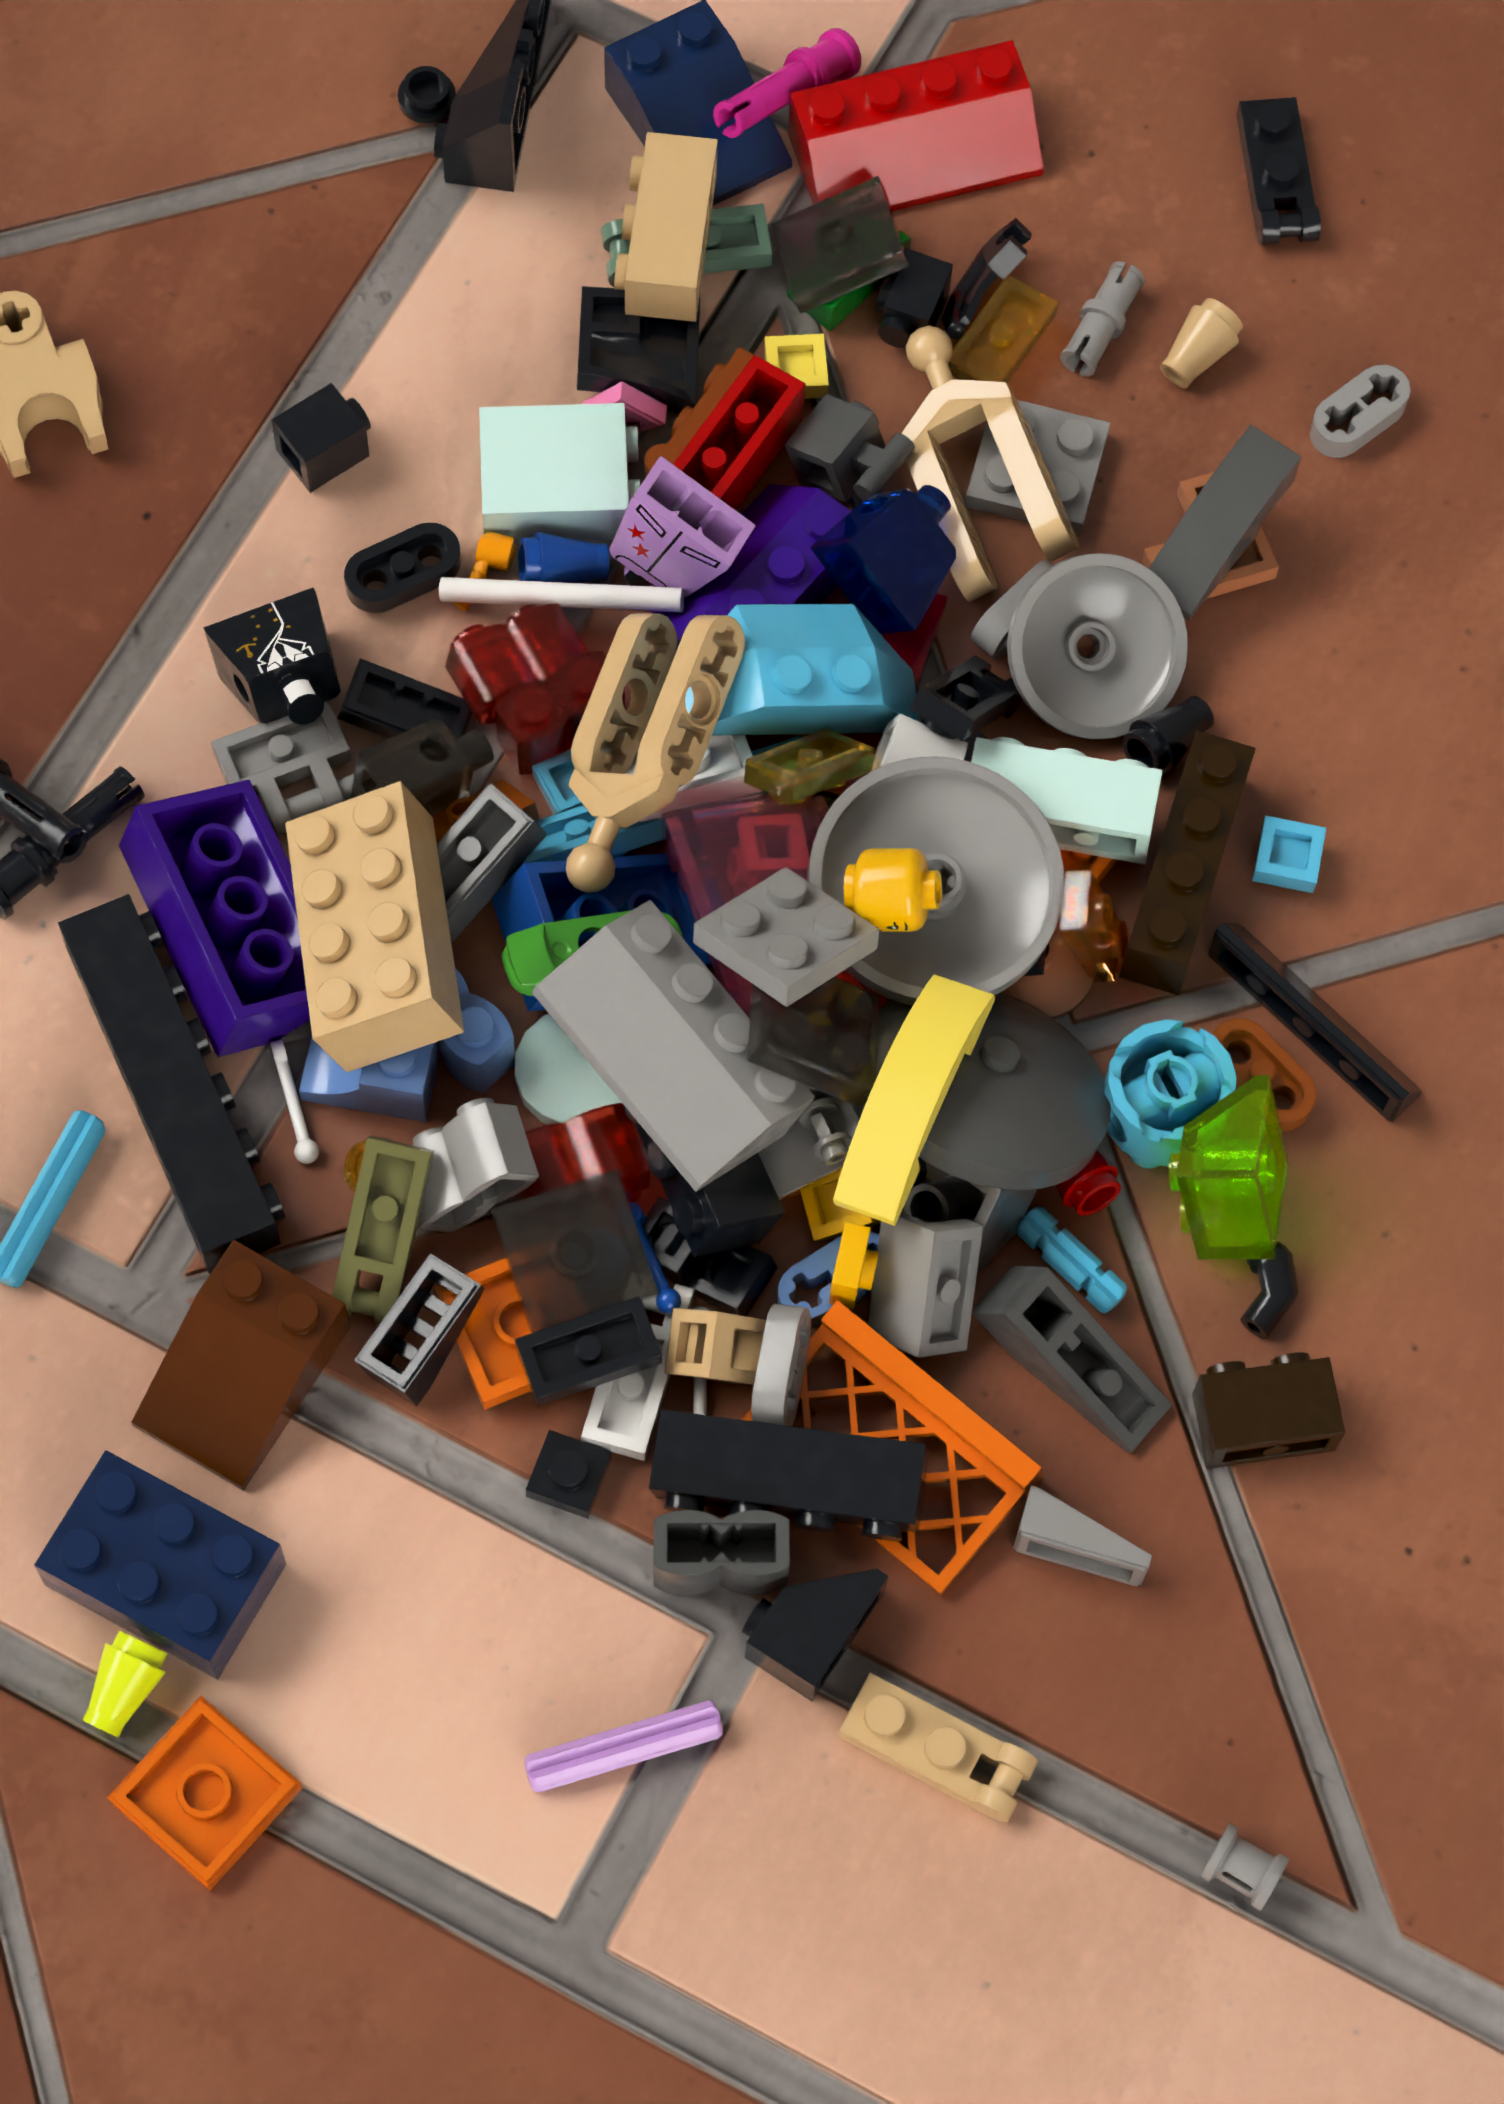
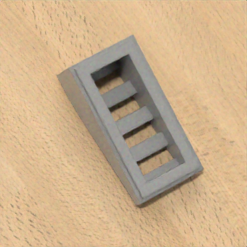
[1013,1485,1152,1587]

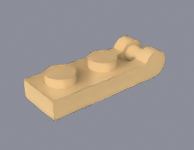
[838,1673,1038,1823]

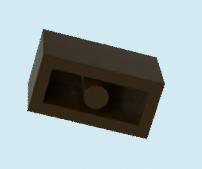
[1192,1352,1345,1469]

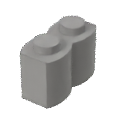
[413,1098,539,1232]

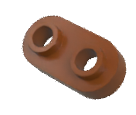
[1212,1018,1317,1132]

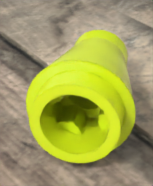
[82,1630,168,1738]

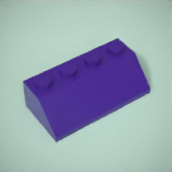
[651,484,867,654]
[119,780,310,1058]

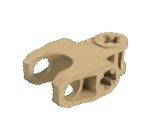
[0,291,109,478]

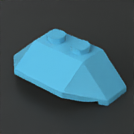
[685,604,921,736]

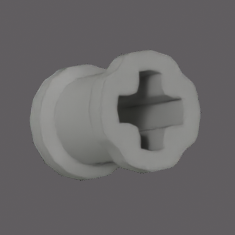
[1199,1823,1289,1911]

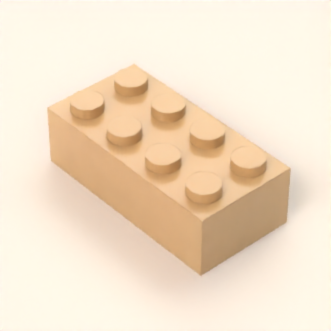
[285,781,464,1072]

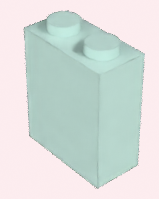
[479,403,640,542]

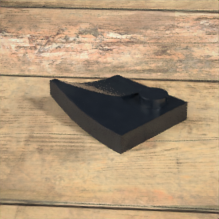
[577,286,700,414]

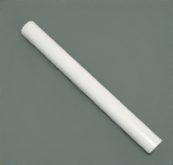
[439,577,684,613]

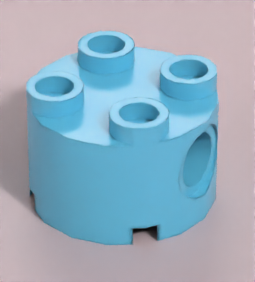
[1104,1019,1237,1169]

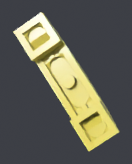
[833,974,995,1226]

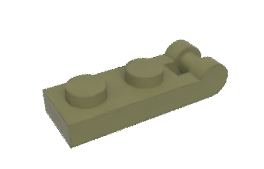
[332,1136,435,1325]

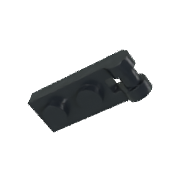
[1236,97,1321,245]
[910,655,1023,741]

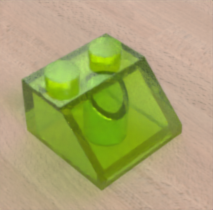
[1169,1075,1288,1260]

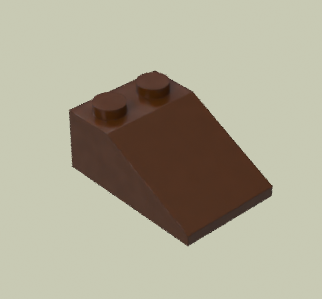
[131,1239,350,1491]

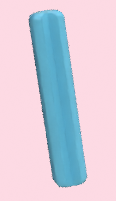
[0,1110,105,1288]

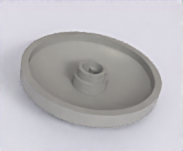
[807,756,1065,1005]

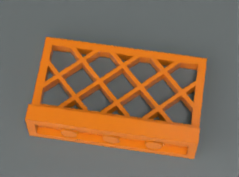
[741,1300,1043,1596]

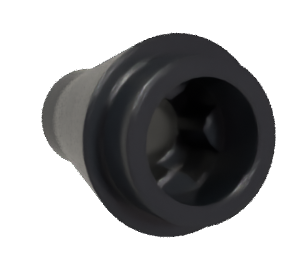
[1123,696,1214,774]

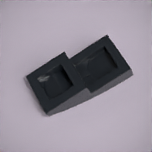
[626,1196,778,1316]

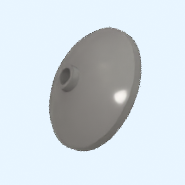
[1007,553,1188,739]

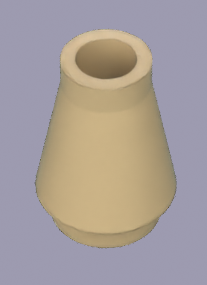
[1160,298,1243,389]

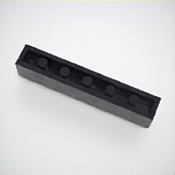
[58,894,286,1274]

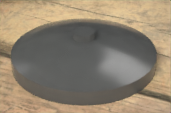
[858,992,1111,1190]

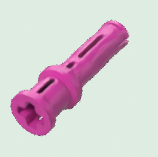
[713,28,861,138]

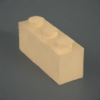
[614,132,718,322]

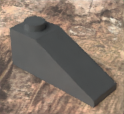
[972,1266,1172,1452]

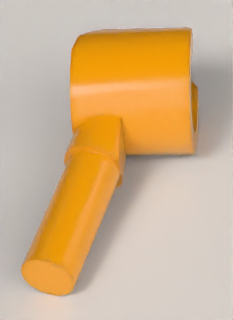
[453,532,516,612]

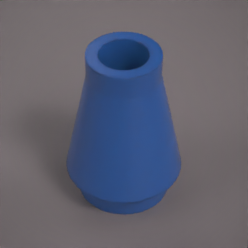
[518,531,609,583]

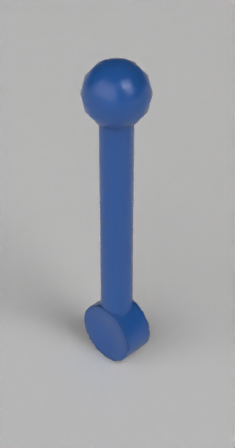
[617,1202,681,1314]

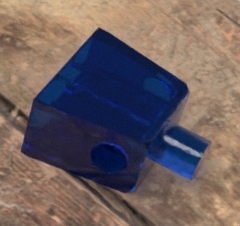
[810,485,956,634]

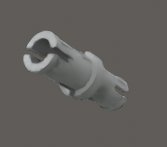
[1060,261,1145,377]

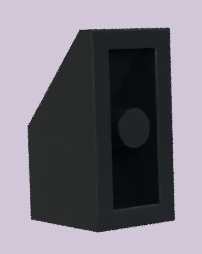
[742,1569,888,1702]

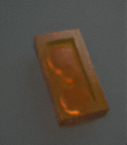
[1060,871,1128,982]

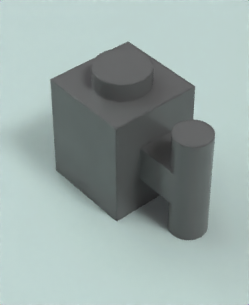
[785,394,915,503]

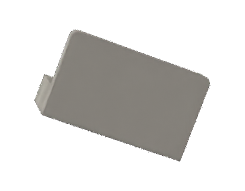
[868,1212,983,1358]

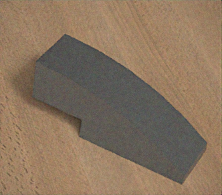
[1149,424,1301,621]

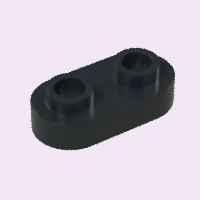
[344,523,461,613]

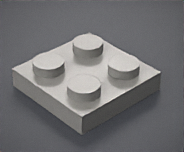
[965,400,1110,536]
[693,867,879,1007]

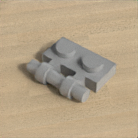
[211,701,367,836]

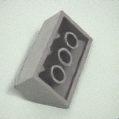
[532,900,815,1192]

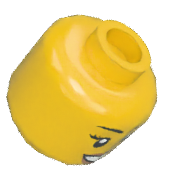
[844,848,942,932]

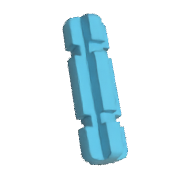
[1017,1206,1128,1314]

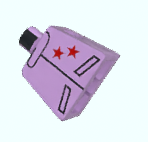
[609,456,756,599]

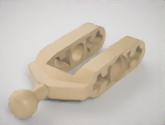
[901,326,1079,602]
[565,613,745,893]

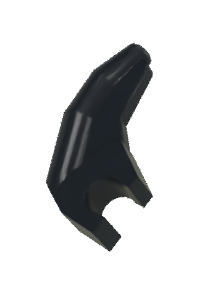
[942,218,1032,340]

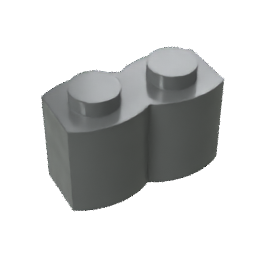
[653,1510,790,1596]

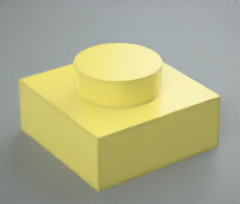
[764,334,829,399]

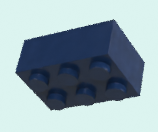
[34,1450,287,1680]

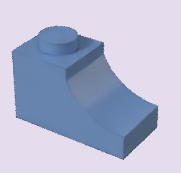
[299,1037,439,1122]

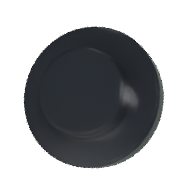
[398,66,456,124]

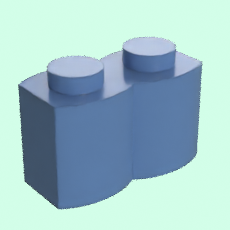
[436,968,515,1093]

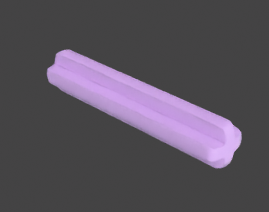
[524,1700,723,1792]

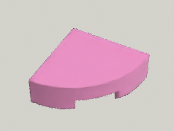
[583,381,667,431]

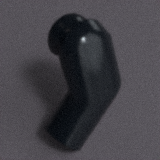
[1240,1239,1298,1338]

